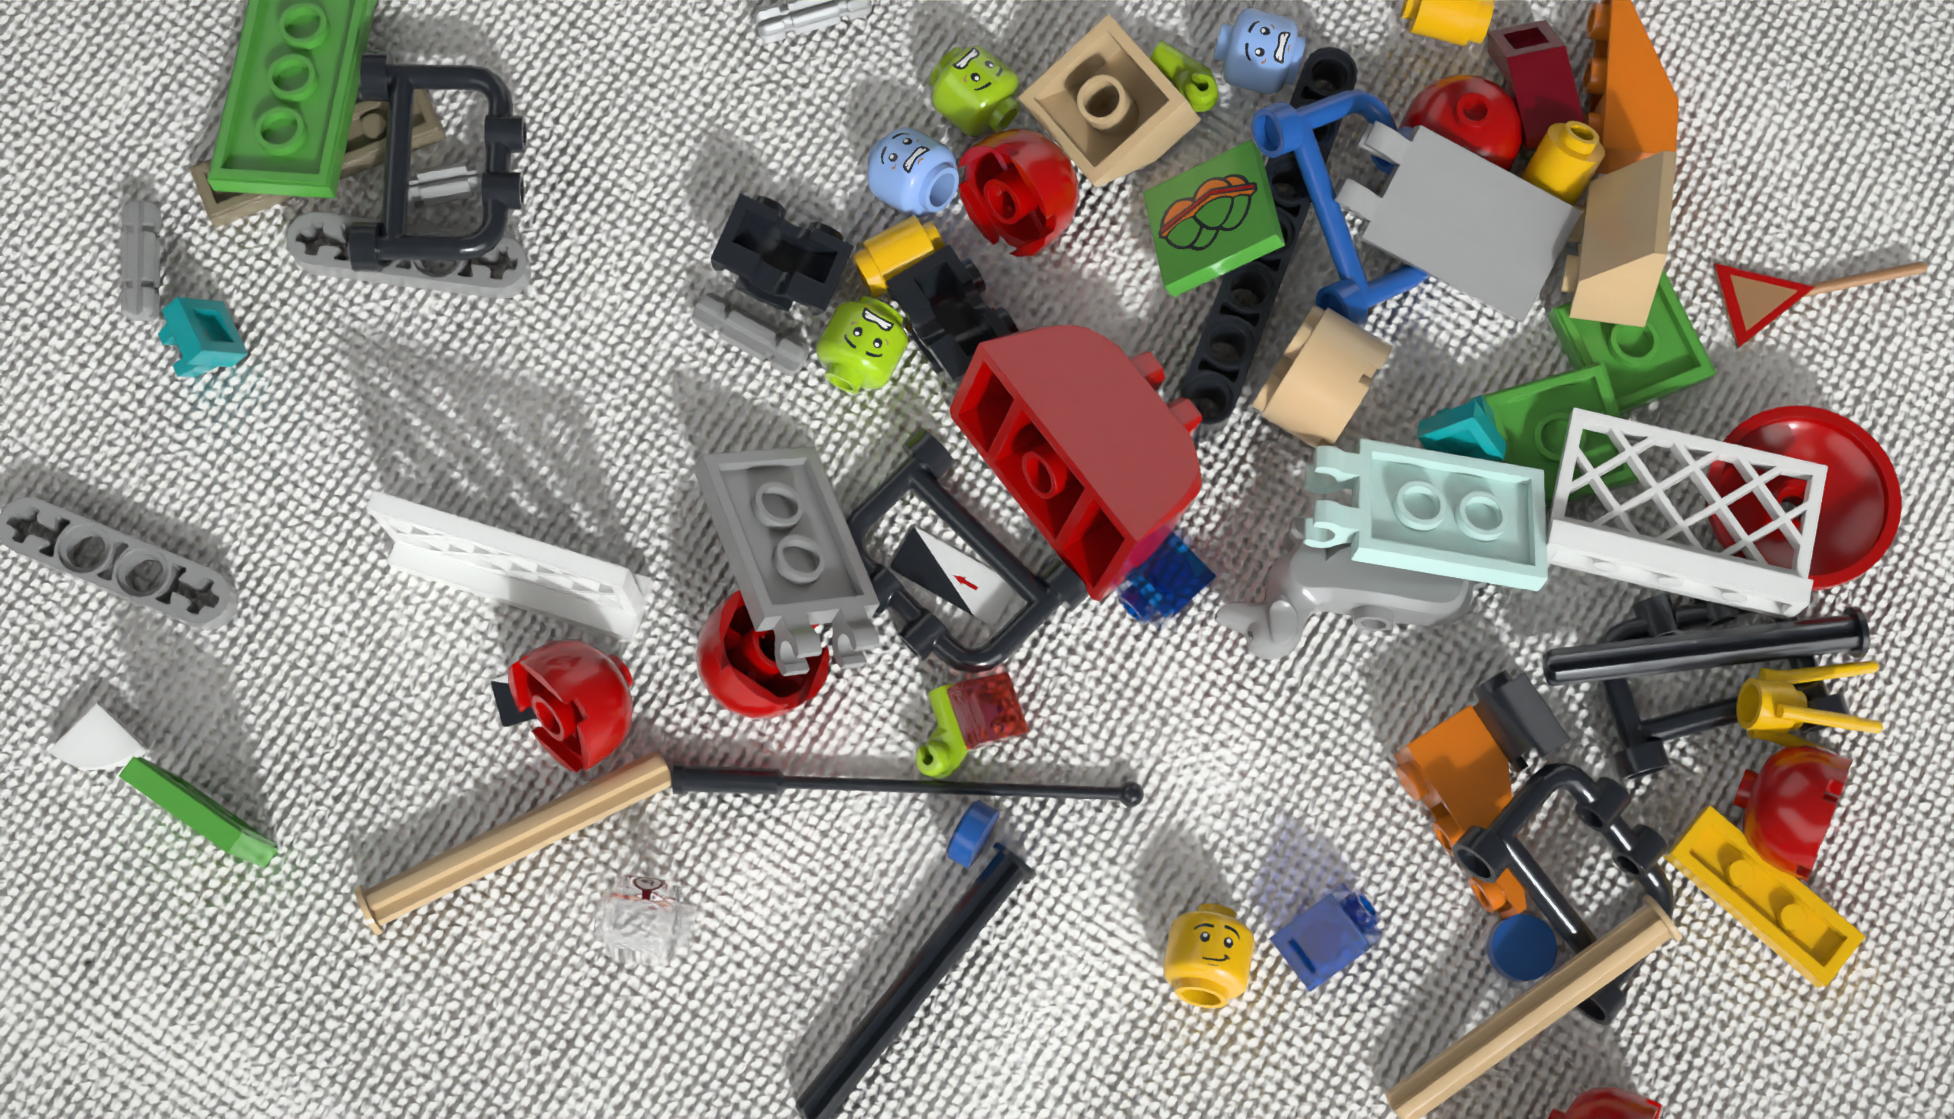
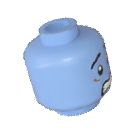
[1213,8,1306,95]
[867,127,959,218]

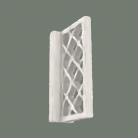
[1546,408,1828,620]
[366,490,654,643]

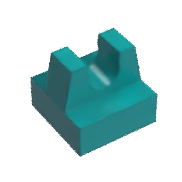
[158,296,248,378]
[1417,395,1506,462]

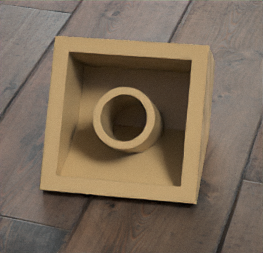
[1018,14,1201,188]
[1561,151,1677,327]

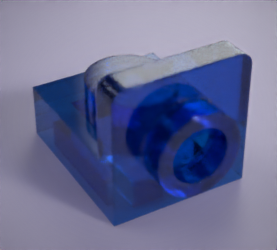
[1117,531,1216,632]
[1269,882,1382,992]

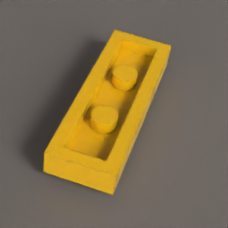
[1662,805,1866,988]

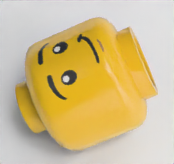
[1163,903,1255,1008]

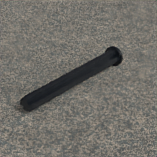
[1542,606,1870,686]
[795,842,1037,1119]

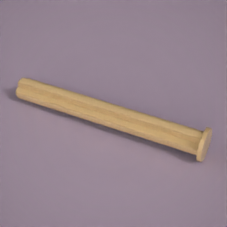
[354,752,672,935]
[1385,895,1682,1119]

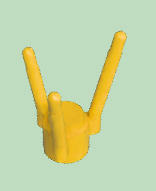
[1736,660,1883,750]

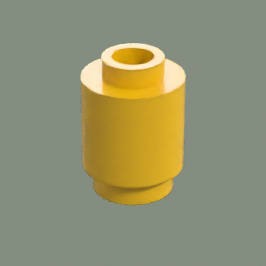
[1400,0,1495,46]
[1522,121,1605,205]
[851,215,945,299]

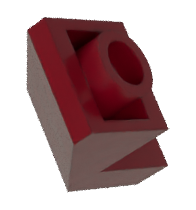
[1487,20,1585,149]

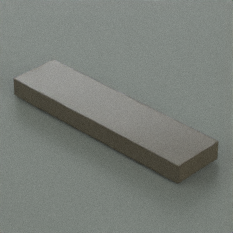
[189,89,447,228]

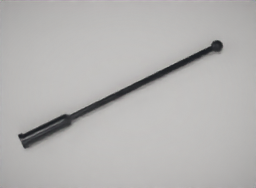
[672,762,1144,807]

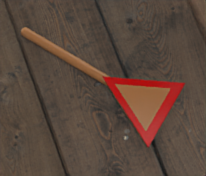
[1713,261,1928,349]

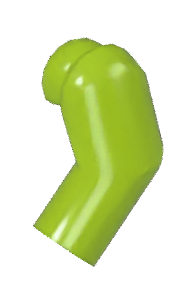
[1149,40,1218,113]
[915,683,975,779]

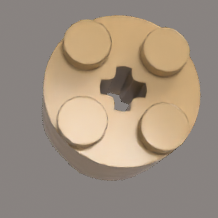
[1252,304,1393,448]

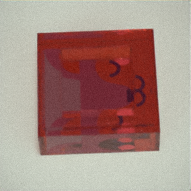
[946,672,1030,750]

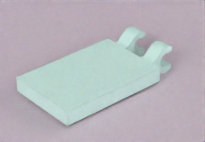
[1303,438,1548,591]

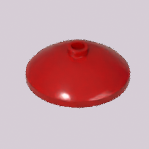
[1705,405,1902,591]

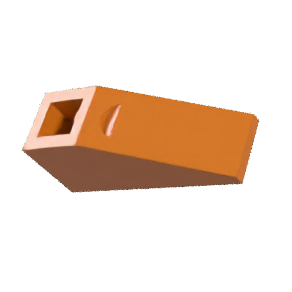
[1582,0,1679,174]
[1393,705,1527,920]

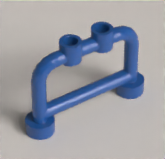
[1251,89,1429,326]

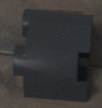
[710,193,854,316]
[886,244,1019,385]
[1473,669,1571,775]

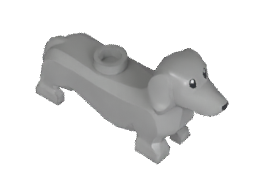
[1215,517,1486,660]

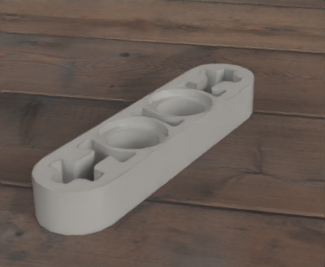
[286,212,532,299]
[0,497,239,631]

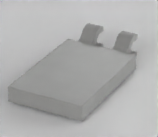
[1334,121,1582,322]
[693,446,880,676]

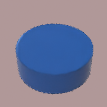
[946,800,1000,869]
[1487,914,1557,982]

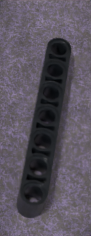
[1178,47,1358,443]

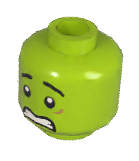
[929,45,1021,137]
[816,296,908,394]

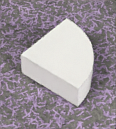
[49,703,149,770]

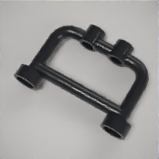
[349,51,527,272]
[846,427,1089,674]
[1599,594,1851,781]
[1452,762,1675,1025]

